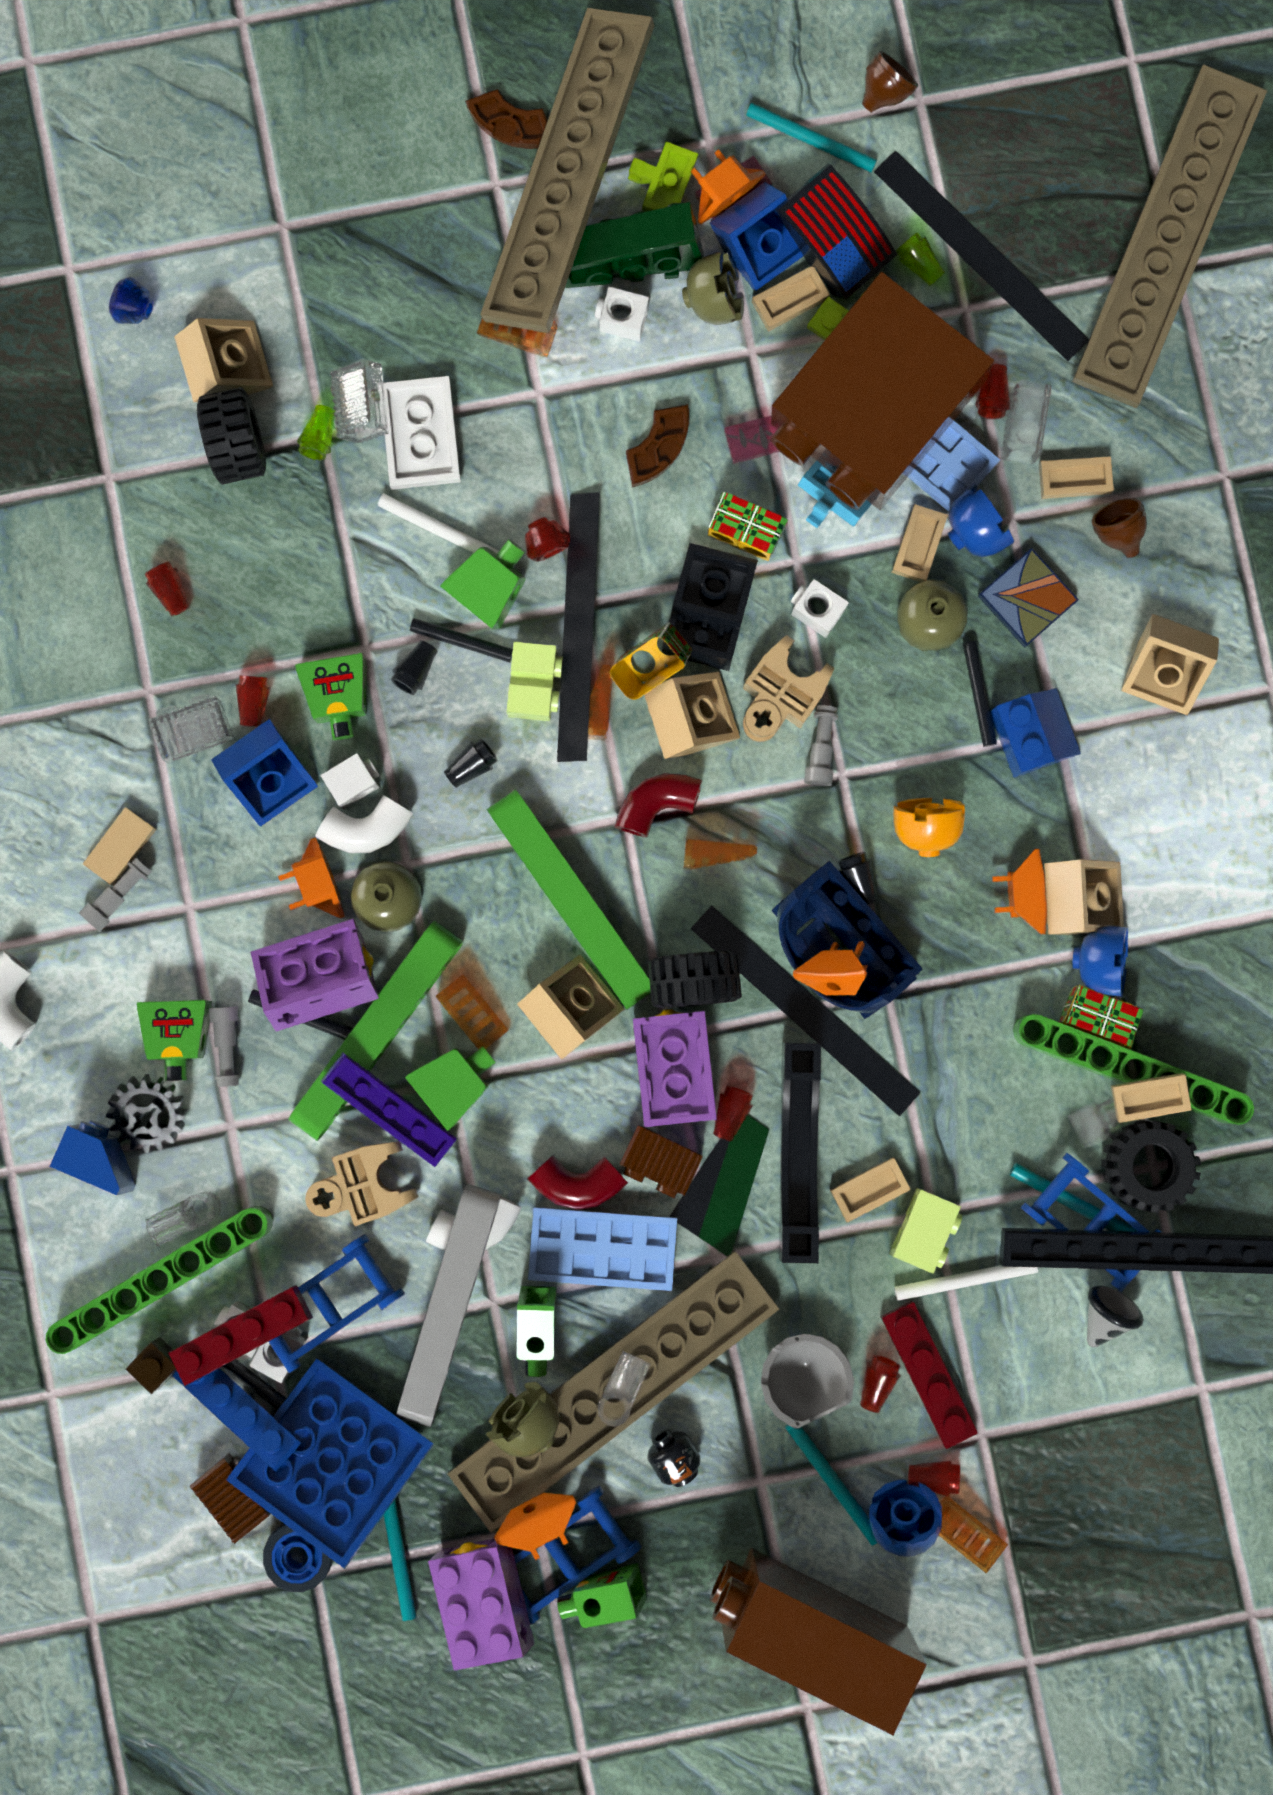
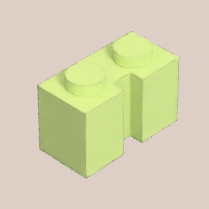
[506,642,563,721]
[889,1187,963,1274]

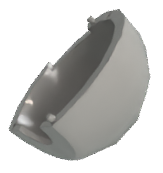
[761,1334,854,1428]

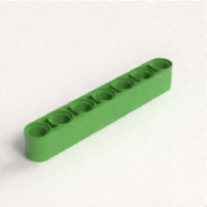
[486,789,651,1010]
[288,921,464,1141]
[1013,1014,1254,1125]
[46,1206,273,1354]

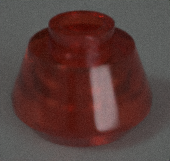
[525,517,571,562]

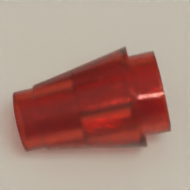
[975,363,1010,419]
[144,561,190,617]
[235,675,271,727]
[712,1085,754,1141]
[860,1355,901,1413]
[908,1460,960,1497]

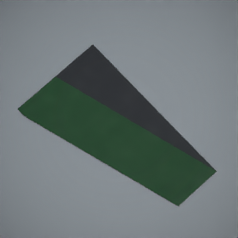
[669,1110,769,1256]

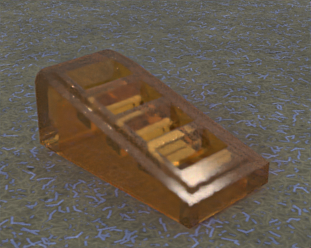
[477,318,558,357]
[588,665,612,741]
[683,839,757,870]
[435,974,509,1049]
[939,1496,1008,1574]

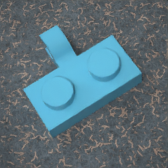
[798,461,872,528]

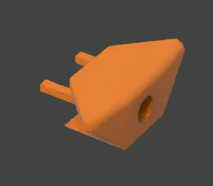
[691,149,766,224]
[278,837,345,919]
[992,849,1047,934]
[793,941,868,995]
[494,1492,576,1560]

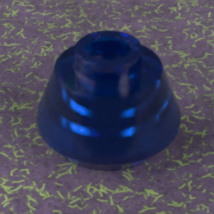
[109,277,154,324]

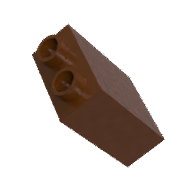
[770,271,995,510]
[710,1548,927,1736]

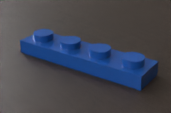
[172,1368,301,1471]

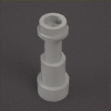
[804,705,838,786]
[79,858,152,932]
[209,1006,240,1087]

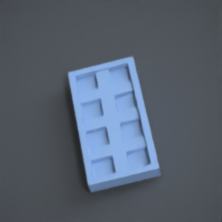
[908,421,1000,512]
[528,1207,677,1291]

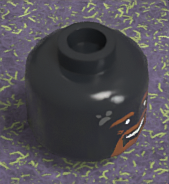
[647,1430,701,1487]

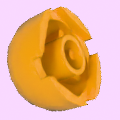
[894,798,965,857]

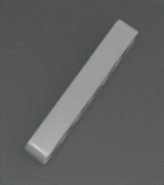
[396,1183,501,1428]

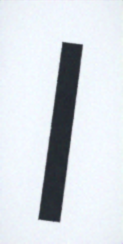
[874,151,1089,361]
[557,492,600,762]
[691,905,920,1117]

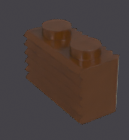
[619,1125,703,1198]
[190,1453,271,1544]

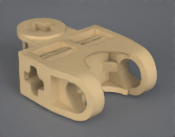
[743,635,835,742]
[305,1141,419,1227]

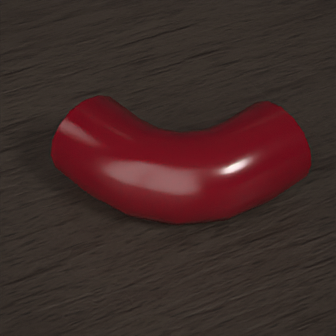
[614,773,703,838]
[527,1155,628,1210]

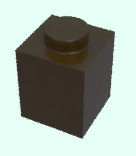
[126,1337,177,1394]

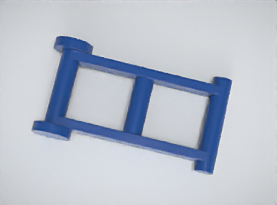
[1020,1153,1161,1293]
[269,1234,405,1373]
[513,1485,642,1625]

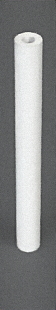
[378,493,500,554]
[894,1265,1038,1301]

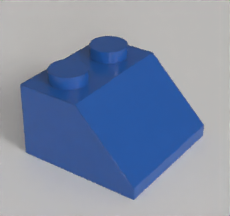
[710,182,803,291]
[991,688,1081,778]
[211,719,318,827]
[49,1120,136,1195]

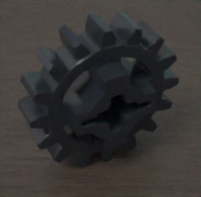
[106,1074,188,1153]

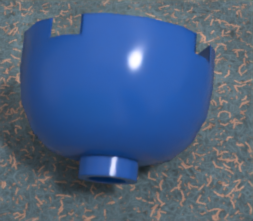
[947,484,1014,557]
[1072,925,1128,997]
[869,1480,942,1557]

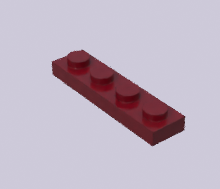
[169,1285,313,1386]
[880,1301,978,1449]

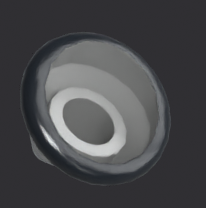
[1087,1285,1144,1347]

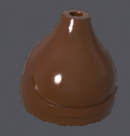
[862,51,918,113]
[1091,498,1147,558]

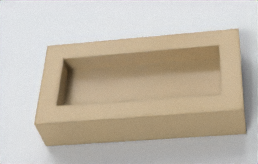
[752,266,830,332]
[1039,456,1114,499]
[892,504,948,582]
[83,807,157,886]
[1111,1073,1192,1123]
[830,1157,911,1223]

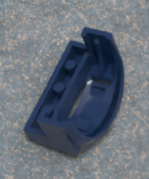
[771,860,923,1019]

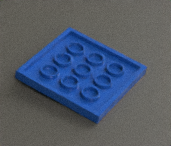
[226,1358,434,1569]

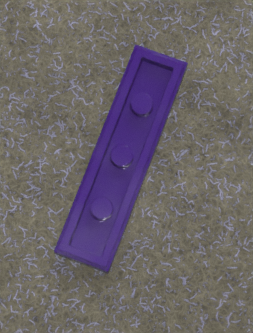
[321,1052,457,1167]

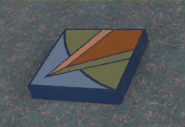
[978,548,1079,648]

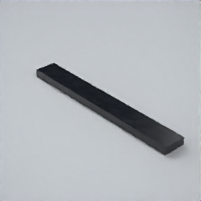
[999,1228,1273,1274]

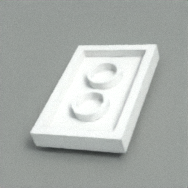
[379,376,461,490]

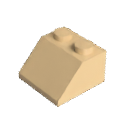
[174,318,273,402]
[1121,614,1219,715]
[644,672,740,759]
[1044,859,1124,935]
[517,954,625,1060]

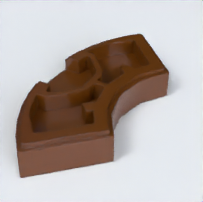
[465,89,548,149]
[626,404,689,487]

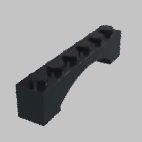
[779,1043,821,1264]

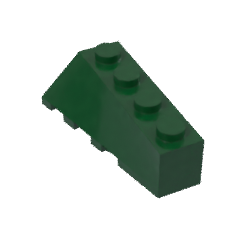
[565,202,704,288]

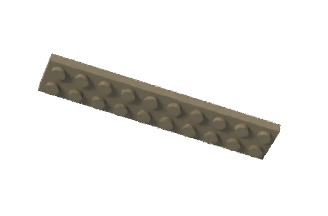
[480,8,655,333]
[1072,64,1267,408]
[447,1251,780,1533]

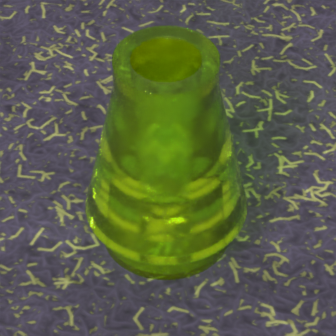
[896,232,945,286]
[297,405,335,461]

